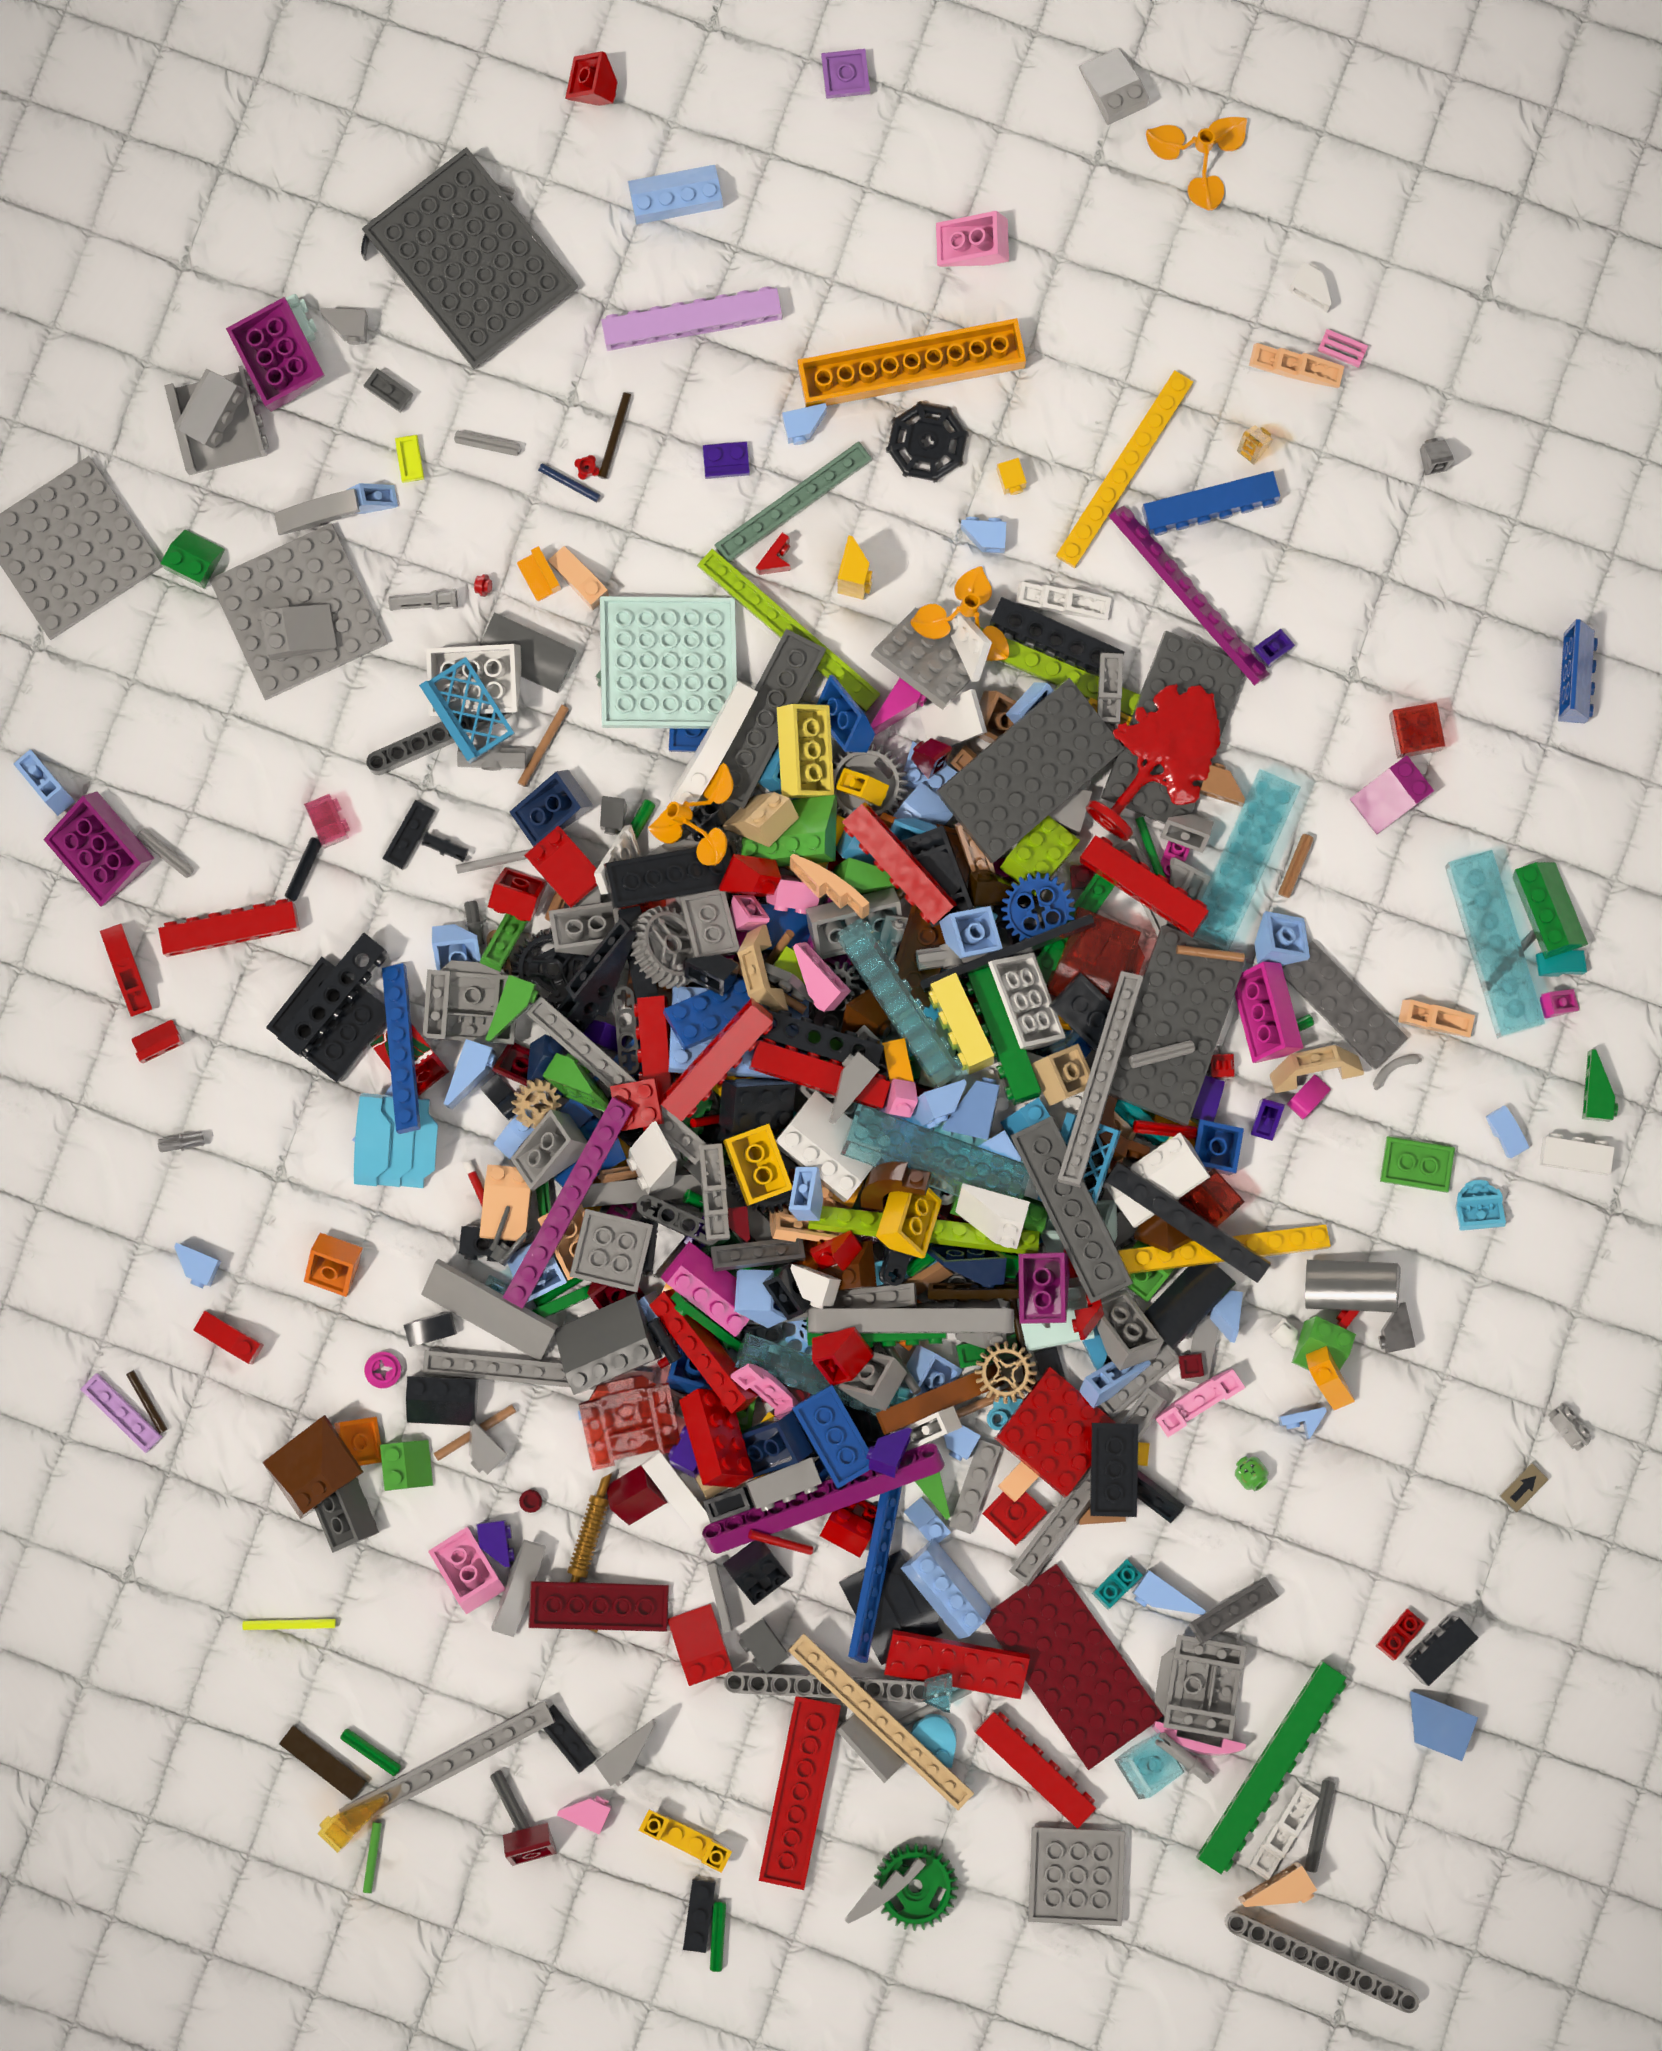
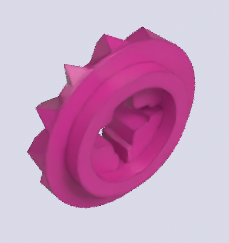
[364,1352,401,1388]

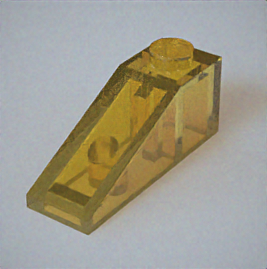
[1237,425,1273,465]
[317,1796,389,1853]

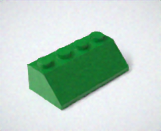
[1512,862,1588,959]

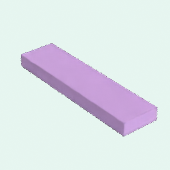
[80,1373,163,1453]

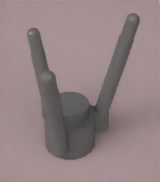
[489,1206,534,1266]

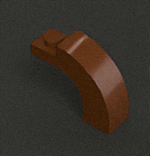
[1095,1095,1151,1161]
[861,1162,931,1211]

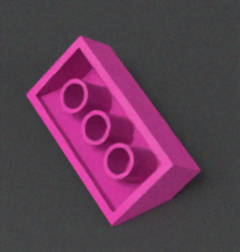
[1234,962,1303,1063]
[661,1241,750,1337]

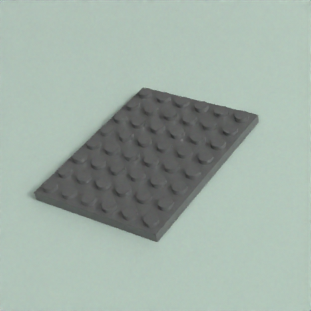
[362,147,578,369]

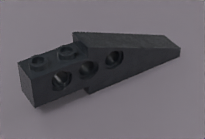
[551,918,636,1037]

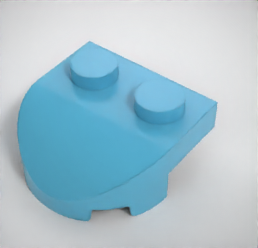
[1456,1180,1506,1231]
[911,1714,957,1768]

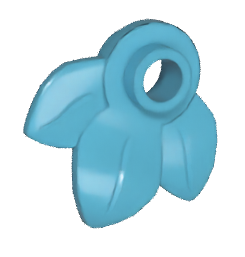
[987,1391,1024,1430]

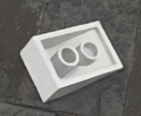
[627,1121,677,1196]
[955,1183,1030,1249]

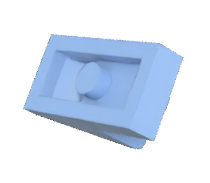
[1278,1407,1327,1439]
[904,1497,951,1543]

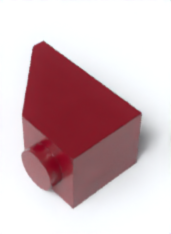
[911,738,952,779]

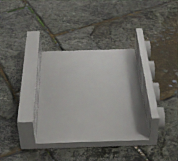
[164,365,269,475]

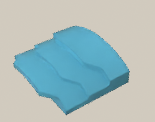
[354,1093,438,1188]

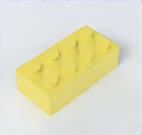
[777,704,834,798]
[928,973,994,1075]

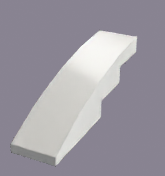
[1016,581,1111,620]
[641,1451,711,1539]
[1248,1785,1320,1880]

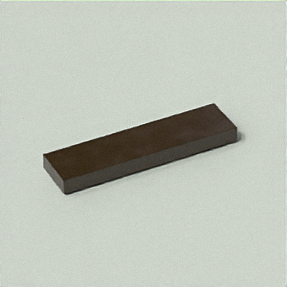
[279,1725,367,1801]

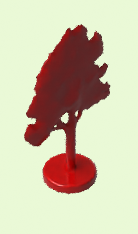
[1086,684,1221,841]

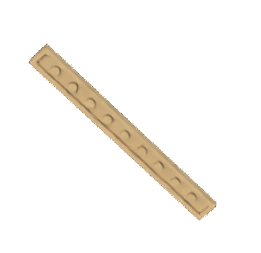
[788,1633,974,1811]

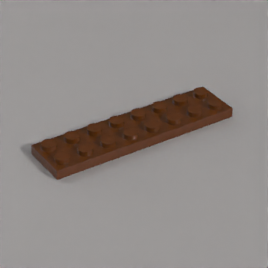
[885,823,970,1008]

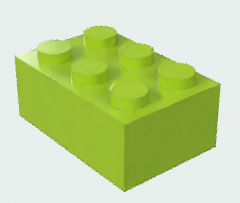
[1000,815,1080,896]

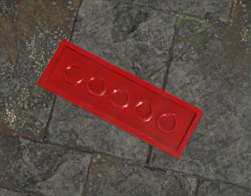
[884,1630,1030,1699]

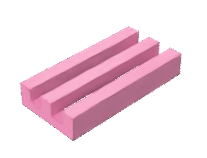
[1318,329,1368,368]

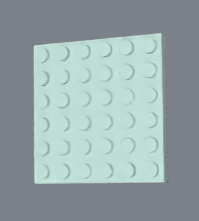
[600,596,737,729]

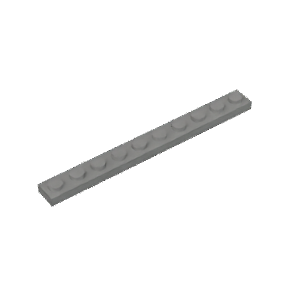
[1058,971,1144,1188]
[526,996,708,1165]
[422,1350,653,1395]
[1009,1387,1167,1587]
[339,1701,556,1830]

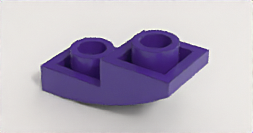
[1191,1075,1225,1122]

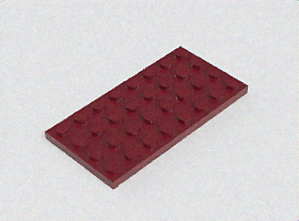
[985,1564,1164,1771]

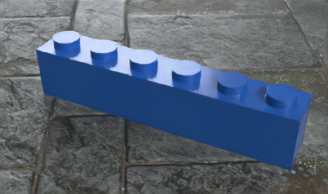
[1142,471,1280,536]

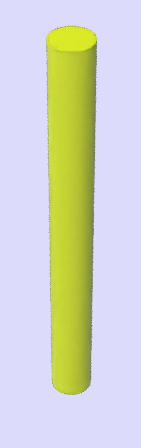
[242,1619,336,1630]

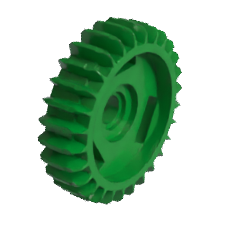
[874,1843,958,1931]

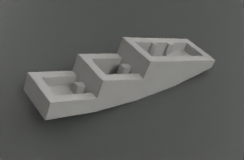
[274,488,360,535]
[1097,653,1123,741]
[699,1144,730,1241]
[491,1540,546,1637]
[845,1857,926,1924]

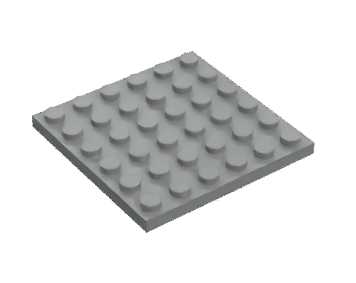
[0,456,163,640]
[209,523,388,701]

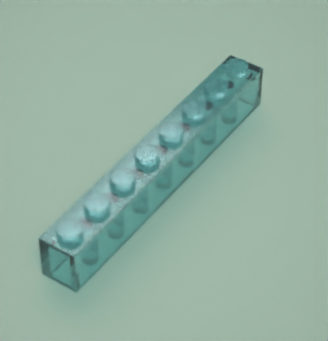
[735,1333,916,1426]

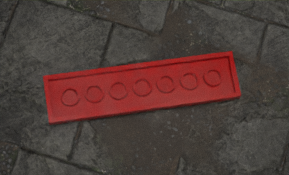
[758,1696,841,1890]

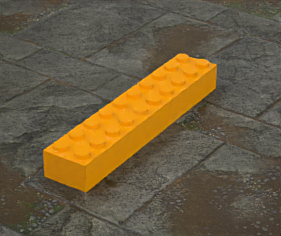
[797,318,1026,407]

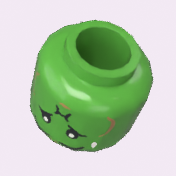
[1235,1456,1269,1491]

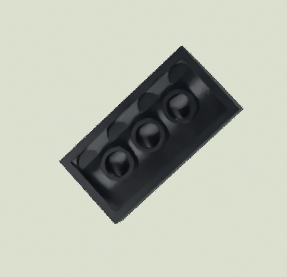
[1144,1263,1236,1350]

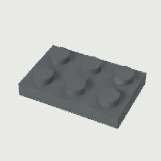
[764,962,814,1003]

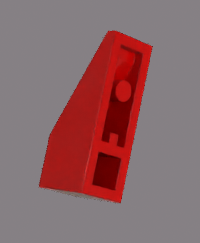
[193,1311,264,1365]

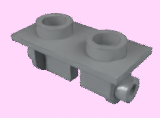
[875,915,908,963]
[1548,1403,1591,1451]

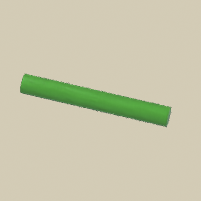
[363,1822,382,1893]

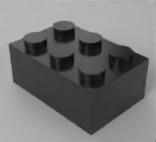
[719,1078,796,1132]
[1403,1616,1479,1686]

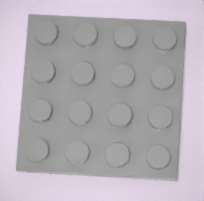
[871,607,987,710]
[1028,1826,1125,1926]

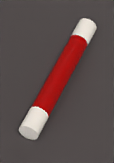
[463,1160,484,1206]

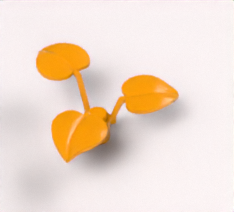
[1146,117,1247,211]
[910,566,1009,661]
[648,763,733,866]

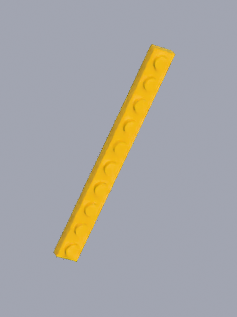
[1056,370,1193,568]
[1118,1224,1331,1274]

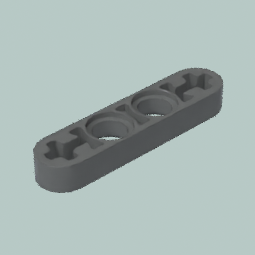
[614,986,640,1075]
[637,1195,719,1246]

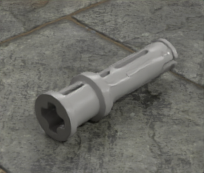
[388,589,458,611]

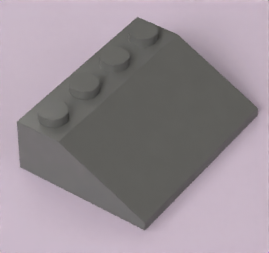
[554,1293,662,1395]

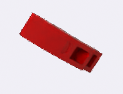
[100,923,152,1017]

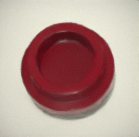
[519,1490,542,1513]

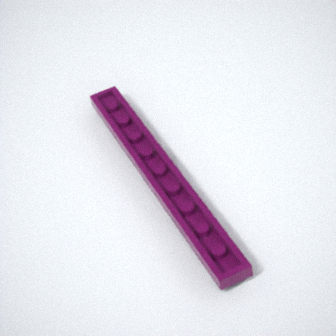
[1109,505,1270,686]
[502,1097,633,1309]

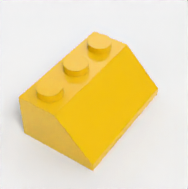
[837,535,873,600]
[723,1124,792,1206]
[876,1187,942,1258]

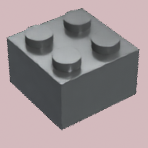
[739,1618,790,1674]

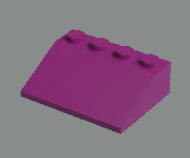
[226,297,325,412]
[43,791,155,907]

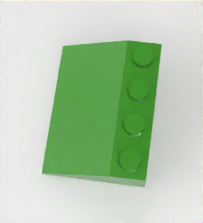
[741,795,837,867]

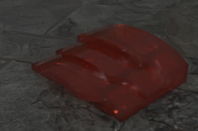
[1046,907,1145,1003]
[578,1375,680,1471]

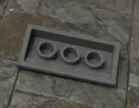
[480,612,577,693]
[1305,1260,1401,1313]

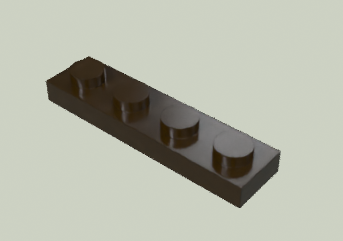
[928,1282,1019,1302]

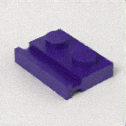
[703,442,750,479]

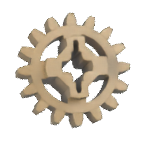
[511,1078,561,1129]

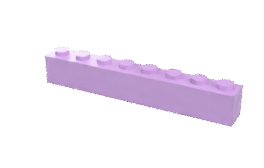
[601,286,782,351]

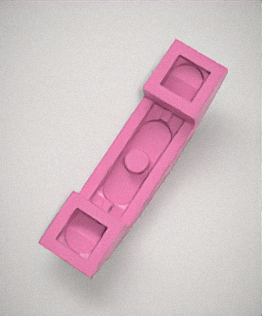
[731,1364,799,1422]
[1155,1368,1245,1437]
[1152,1721,1246,1756]

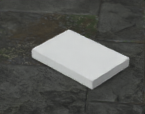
[919,689,987,747]

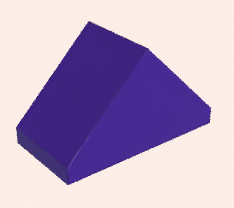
[583,1020,628,1053]
[1251,1098,1285,1141]

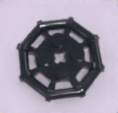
[886,401,969,483]

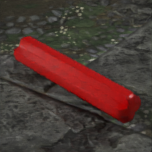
[1132,1120,1197,1139]

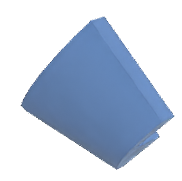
[1409,1691,1478,1761]

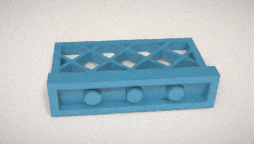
[419,657,515,764]
[1038,1112,1121,1204]

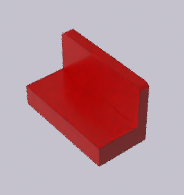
[132,1020,184,1064]

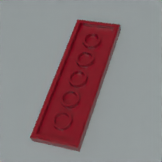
[528,1581,669,1632]

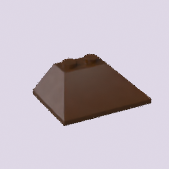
[262,1415,364,1519]

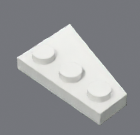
[948,608,992,682]
[594,825,642,894]

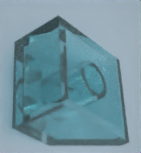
[1114,1733,1184,1800]

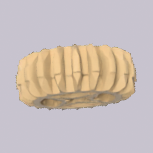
[975,1341,1037,1404]

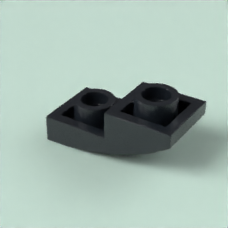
[403,1312,457,1347]

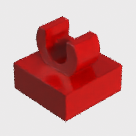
[1210,1054,1235,1078]

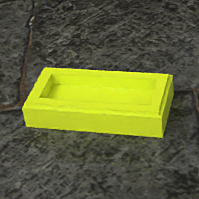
[395,435,425,483]

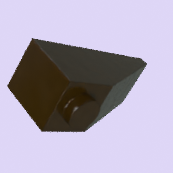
[968,870,1038,907]

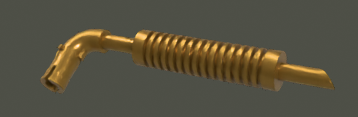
[567,1472,613,1633]

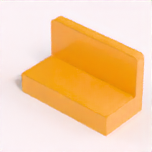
[517,546,561,601]

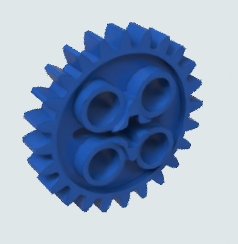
[1001,871,1076,942]

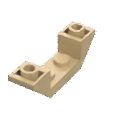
[737,924,788,1013]
[1270,1045,1364,1093]

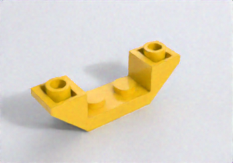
[638,1809,732,1873]

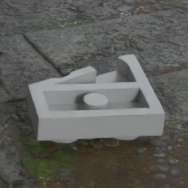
[1170,858,1211,901]

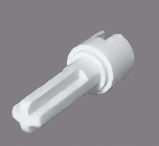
[1269,1319,1299,1352]

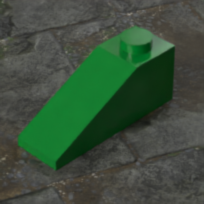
[1582,1049,1618,1122]

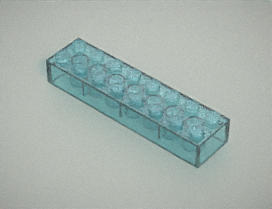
[1194,769,1301,951]
[1445,850,1545,1039]
[836,918,963,1089]
[841,1103,1029,1200]

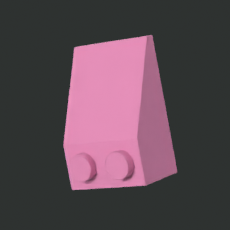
[936,211,1009,267]
[428,1527,505,1614]

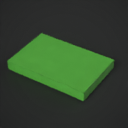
[1380,1136,1455,1193]

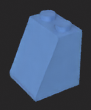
[942,1077,1000,1140]

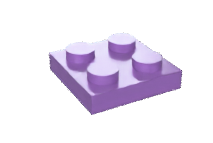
[821,49,870,99]

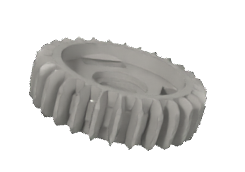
[832,743,909,819]
[630,906,694,989]

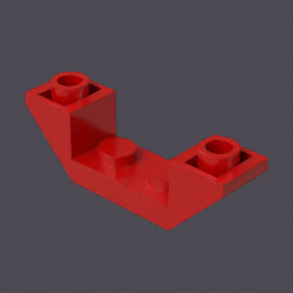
[1063,1248,1104,1340]

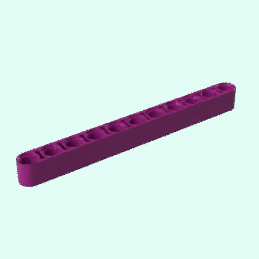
[702,1443,945,1554]

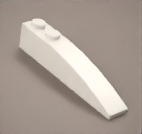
[669,681,758,811]

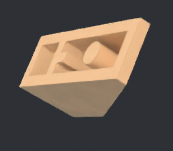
[547,546,609,610]

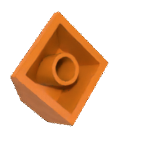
[304,1232,363,1297]

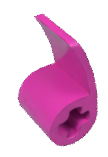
[1286,1074,1331,1120]

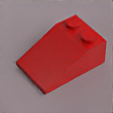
[524,826,597,908]
[668,1604,734,1686]

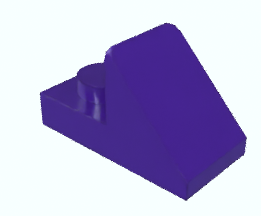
[1254,628,1295,668]

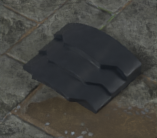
[839,1550,943,1665]

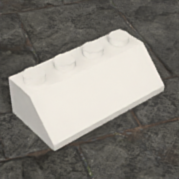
[1105,1133,1210,1228]

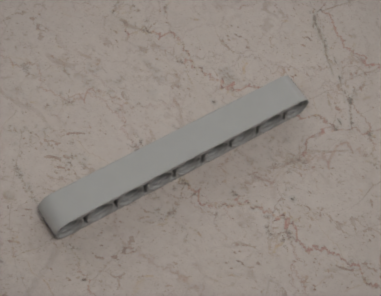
[808,1308,1014,1333]
[724,1671,930,1703]
[1225,1911,1419,2013]

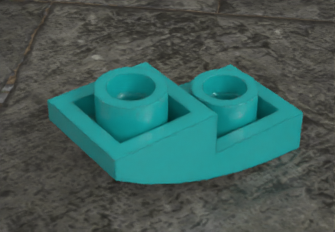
[1536,950,1587,977]
[1092,1559,1143,1610]

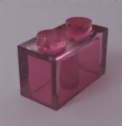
[304,794,351,849]

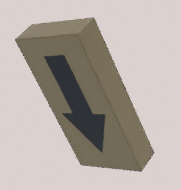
[1500,1463,1549,1512]

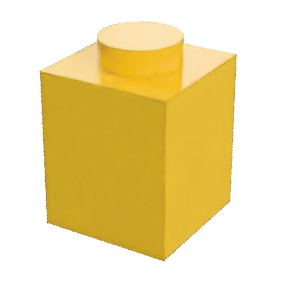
[996,458,1027,495]

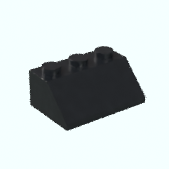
[406,1376,479,1426]

